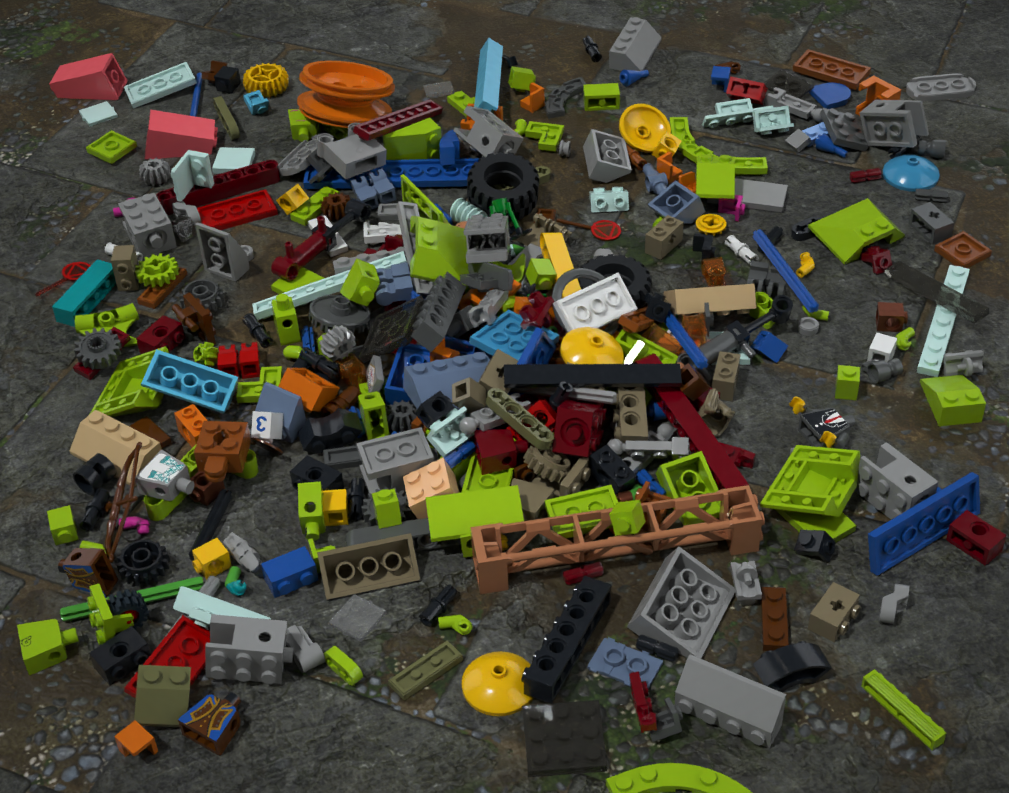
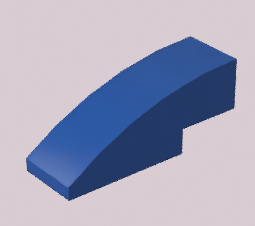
[439,130,460,165]

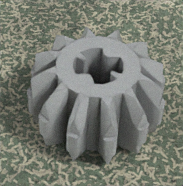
[139,157,171,186]
[319,325,356,362]

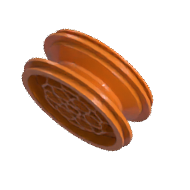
[297,61,395,128]

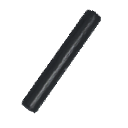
[188,489,232,561]

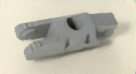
[223,532,264,578]

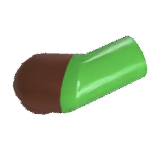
[616,484,642,502]

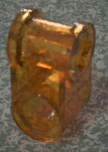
[701,257,726,287]
[681,312,707,347]
[334,353,367,389]

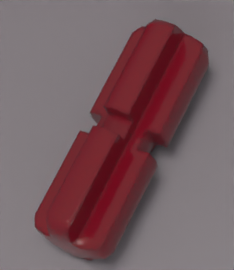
[849,168,882,183]
[563,561,603,585]

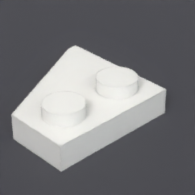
[363,220,402,245]

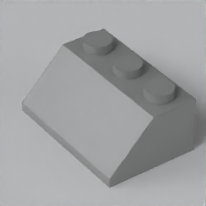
[583,129,632,183]

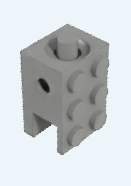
[859,100,929,147]
[453,106,524,157]
[118,193,177,258]
[463,213,510,263]
[356,427,438,494]
[855,442,938,520]
[205,614,294,684]

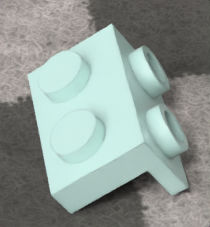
[752,106,794,135]
[589,187,629,212]
[426,406,477,458]

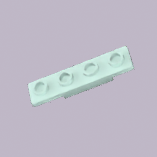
[702,98,774,128]
[173,586,271,628]

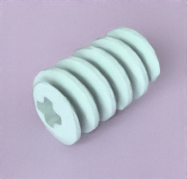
[450,198,487,223]

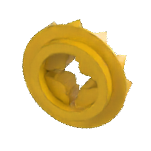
[696,214,726,236]

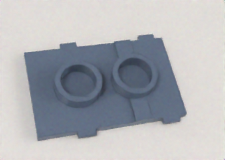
[587,637,663,689]

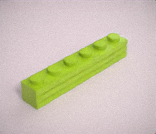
[861,669,946,751]

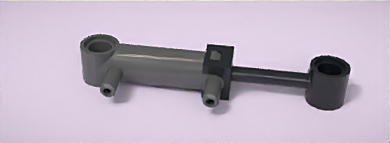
[676,295,793,384]

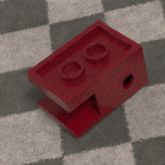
[552,399,607,457]

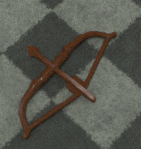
[104,442,142,563]

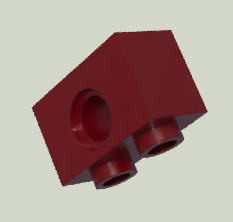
[136,315,185,354]
[946,510,1007,566]

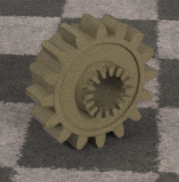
[523,446,572,484]

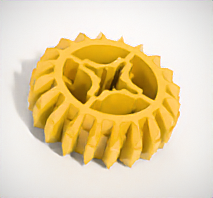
[243,63,289,98]

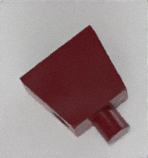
[474,429,528,475]

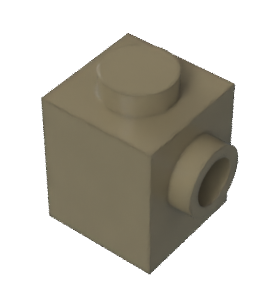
[452,377,486,414]

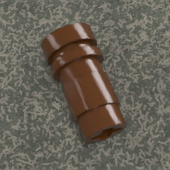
[321,386,361,418]

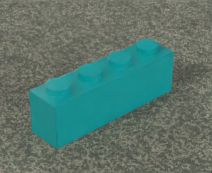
[52,259,117,327]

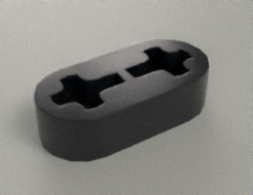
[791,217,822,241]

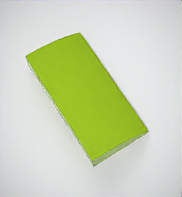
[425,485,524,542]

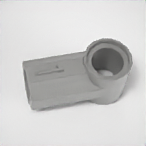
[286,625,325,673]

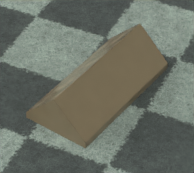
[317,533,420,600]

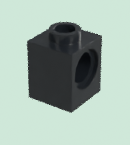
[415,391,455,430]

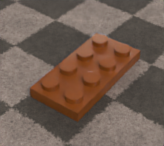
[793,49,871,90]

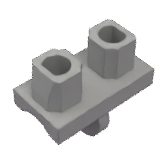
[943,350,984,376]
[730,561,762,605]

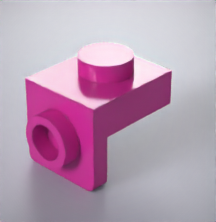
[718,195,746,222]

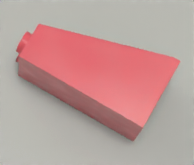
[49,53,128,100]
[145,110,218,160]

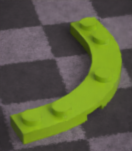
[669,117,768,175]
[606,763,752,793]

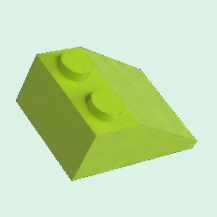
[383,118,442,160]
[696,154,735,199]
[920,375,986,427]
[655,451,721,526]

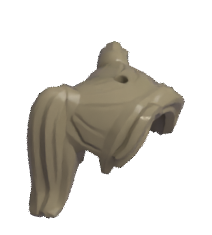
[698,388,736,436]

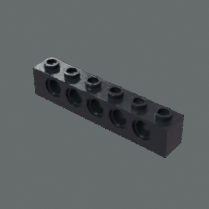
[521,576,612,704]

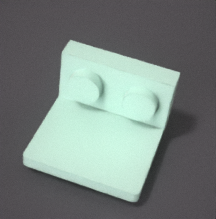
[171,150,214,202]

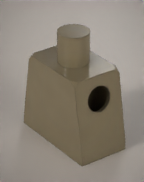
[511,478,554,521]

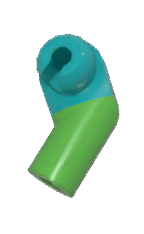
[224,566,246,596]

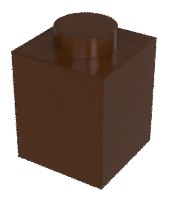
[679,363,710,401]

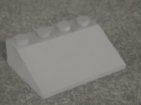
[627,546,735,659]

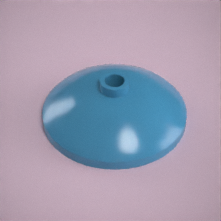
[883,155,940,192]

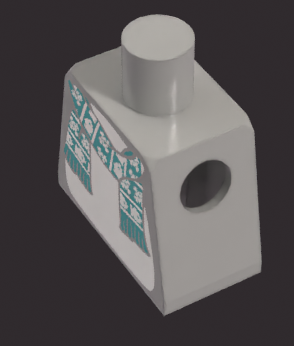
[135,450,195,501]

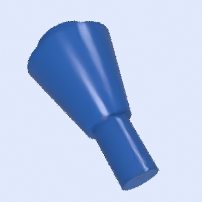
[619,69,649,87]
[814,133,848,158]
[646,400,667,422]

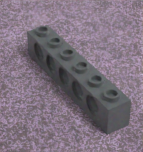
[411,271,466,352]

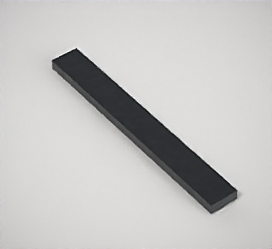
[503,364,682,388]

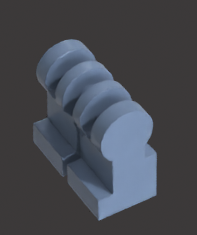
[350,168,397,210]
[375,262,413,306]

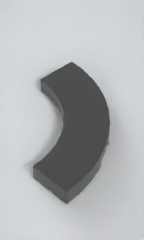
[546,77,586,119]

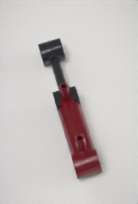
[271,198,371,281]

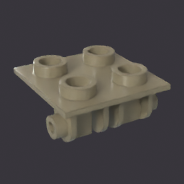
[518,213,572,247]

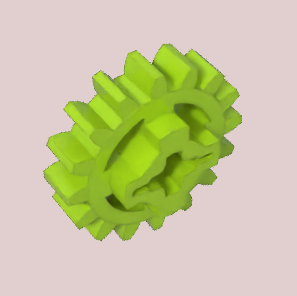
[135,253,179,288]

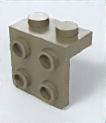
[531,456,591,498]

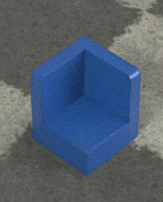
[711,66,731,93]
[750,330,788,363]

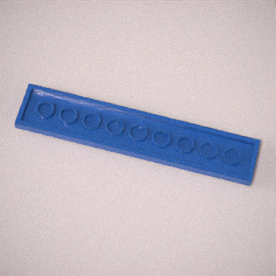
[303,158,480,190]

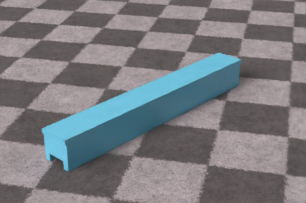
[474,38,503,111]

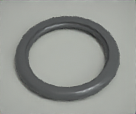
[552,268,619,336]

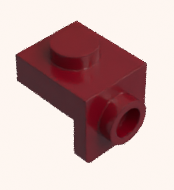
[861,246,893,274]

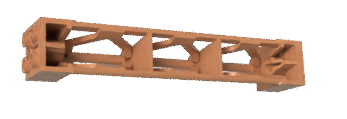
[470,485,765,594]

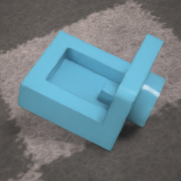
[243,90,269,115]

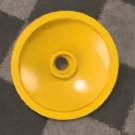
[619,104,671,153]
[560,327,624,364]
[462,651,534,716]

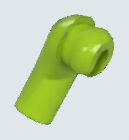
[895,327,915,351]

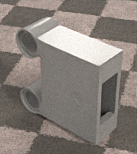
[317,123,387,179]

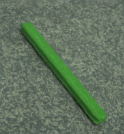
[60,576,204,622]

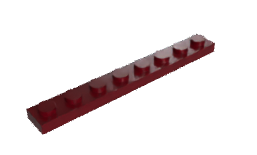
[353,99,444,141]

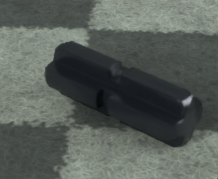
[636,635,679,662]

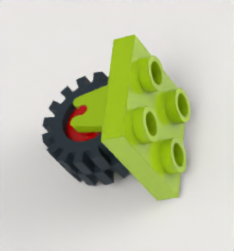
[87,584,149,645]

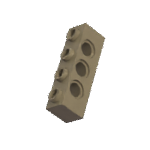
[611,387,648,443]

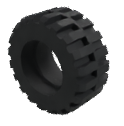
[467,152,539,223]
[577,254,652,326]

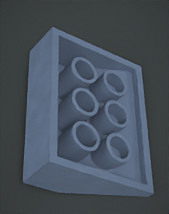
[403,352,490,417]

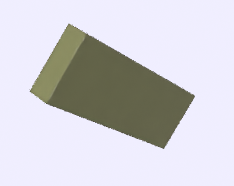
[388,640,463,701]

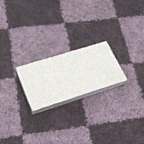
[553,272,638,332]

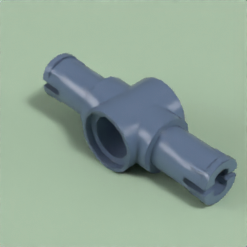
[643,163,668,195]

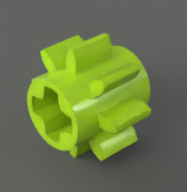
[193,342,219,367]

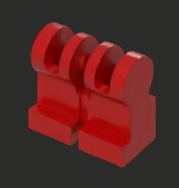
[217,342,261,379]

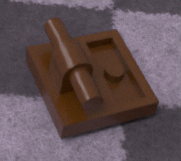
[172,292,216,345]

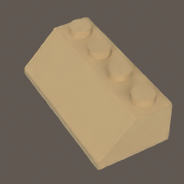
[664,284,756,319]
[70,410,162,488]

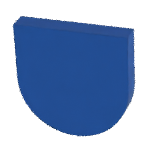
[809,82,851,109]

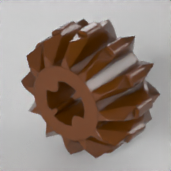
[321,192,350,221]

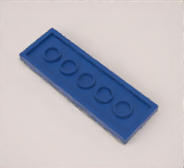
[868,472,980,576]

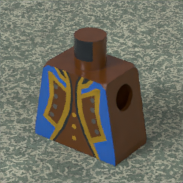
[58,548,119,597]
[178,692,241,756]

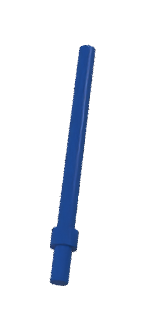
[190,73,203,117]

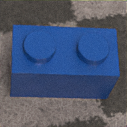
[261,546,319,598]

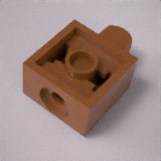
[194,421,251,483]

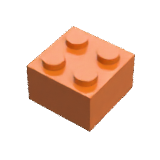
[278,368,340,413]

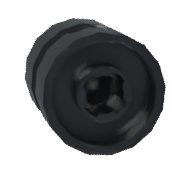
[73,453,116,495]

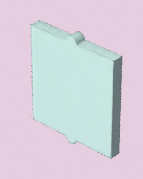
[79,101,118,127]

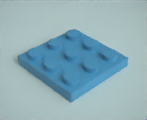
[469,310,559,361]

